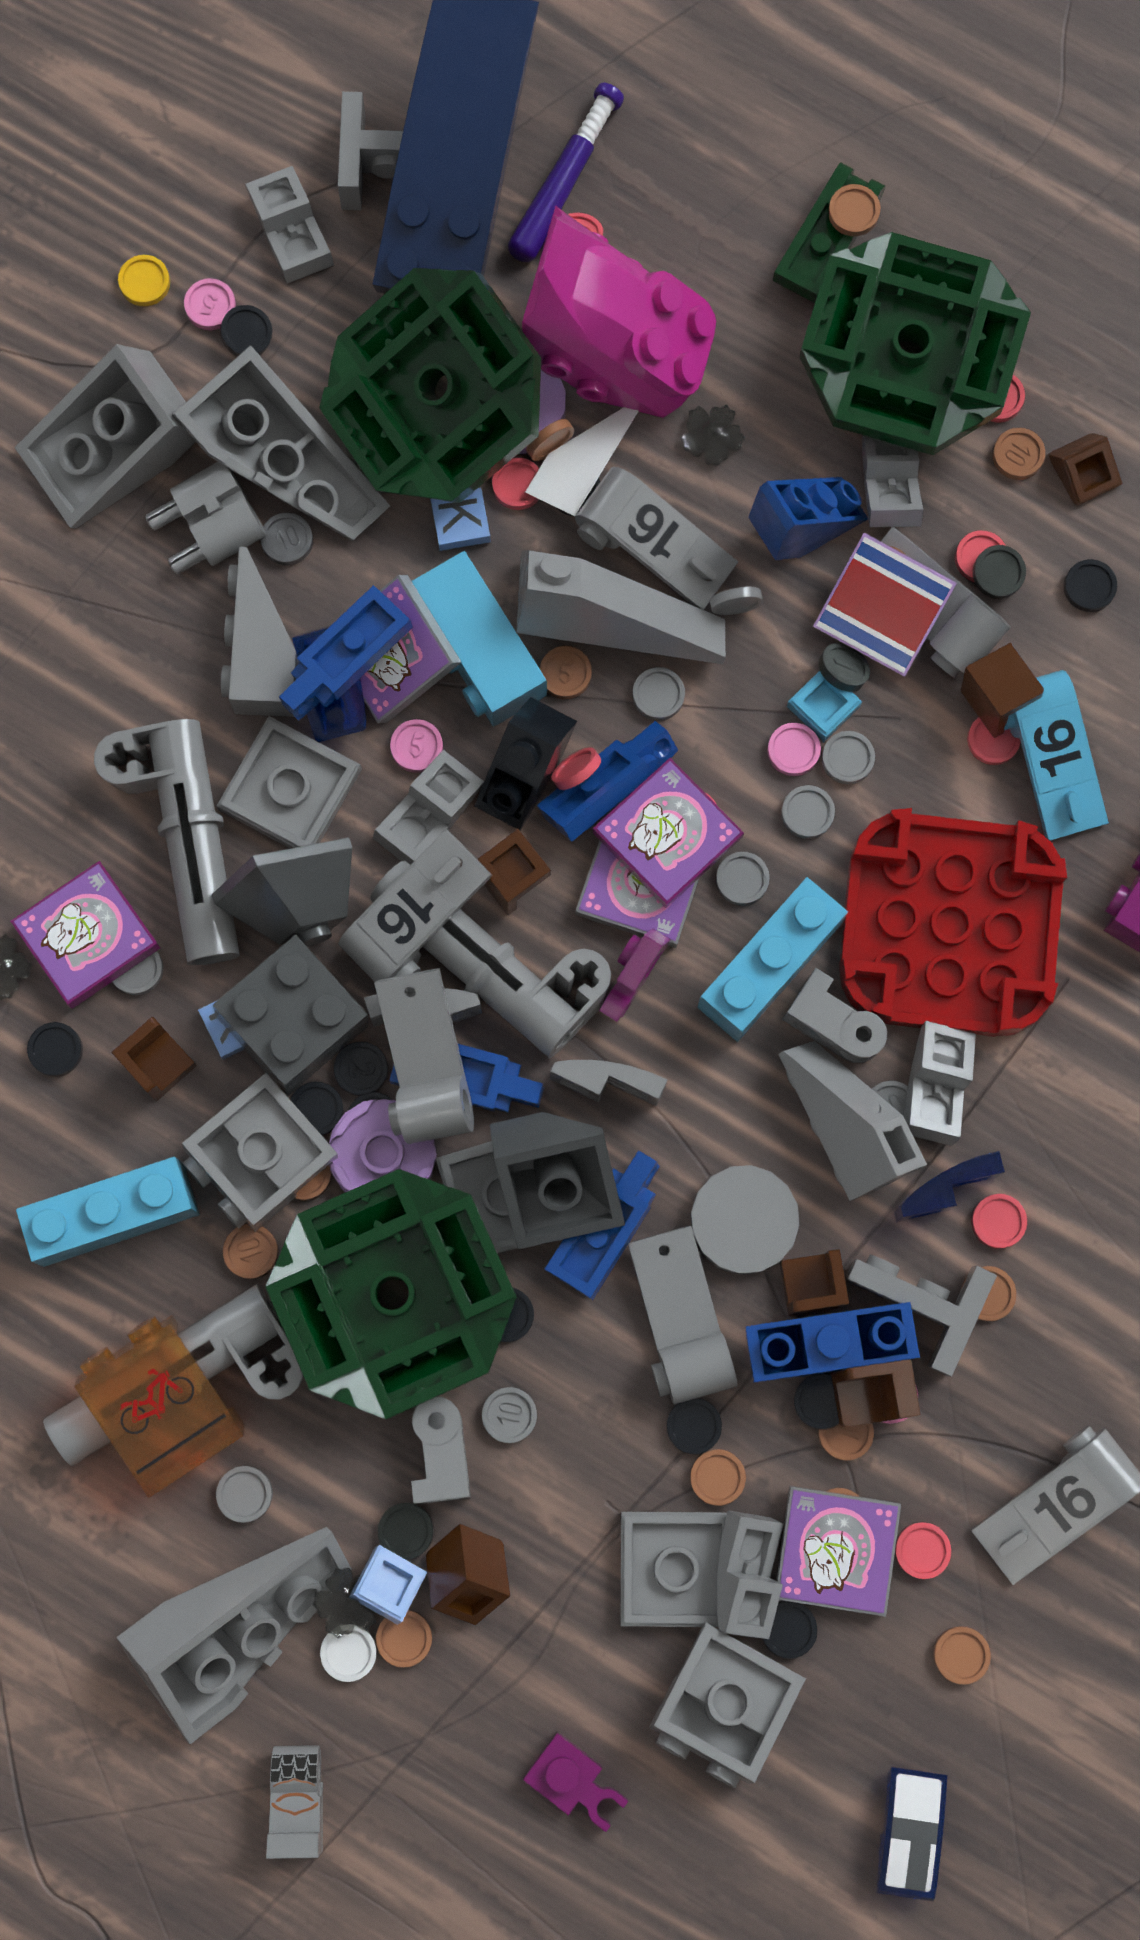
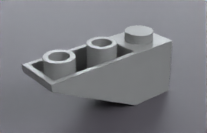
[221,547,299,717]
[778,1041,927,1201]

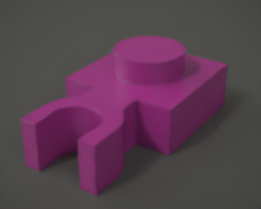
[599,928,671,1022]
[523,1731,628,1832]

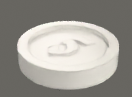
[320,1624,377,1682]

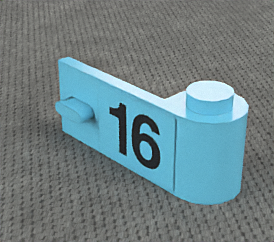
[1004,670,1109,840]

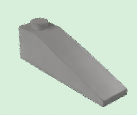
[173,345,390,541]
[516,550,726,664]
[116,1527,351,1744]

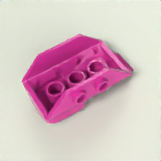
[522,206,716,418]

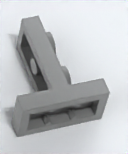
[338,91,403,210]
[845,1254,997,1377]

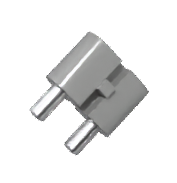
[145,462,267,574]

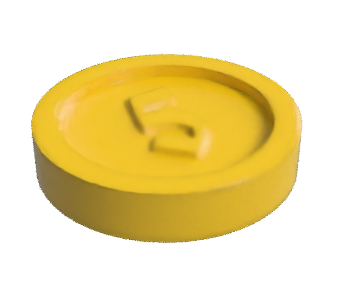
[118,255,170,306]

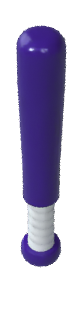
[508,82,624,262]

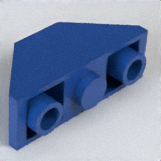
[748,477,868,560]
[745,1302,920,1383]

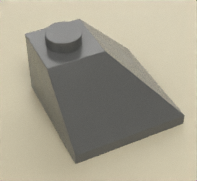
[212,837,352,946]
[490,1112,625,1249]

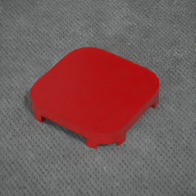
[839,808,1067,1037]

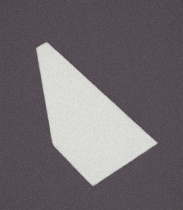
[525,407,638,516]

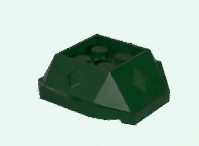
[799,232,1031,455]
[319,268,541,503]
[265,1169,517,1420]

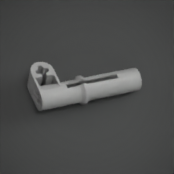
[94,719,240,965]
[370,861,611,1059]
[43,1284,304,1466]

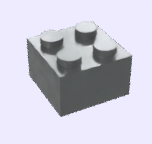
[213,934,368,1097]

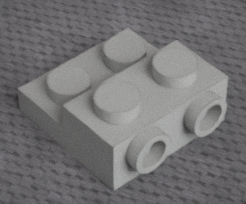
[182,1073,338,1232]
[649,1623,806,1788]

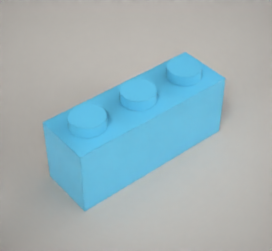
[412,550,547,727]
[697,877,848,1042]
[16,1156,200,1267]

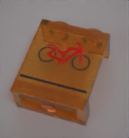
[74,1315,245,1498]

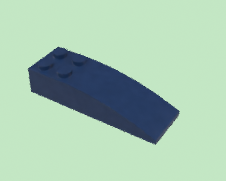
[372,0,539,294]

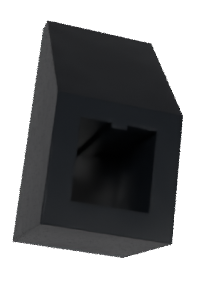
[474,697,577,831]

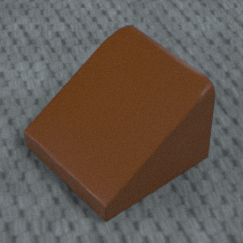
[1048,433,1123,506]

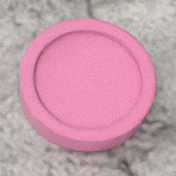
[184,278,236,330]
[390,719,443,773]
[767,723,821,776]

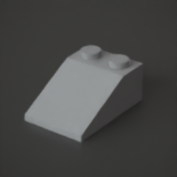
[14,344,196,528]

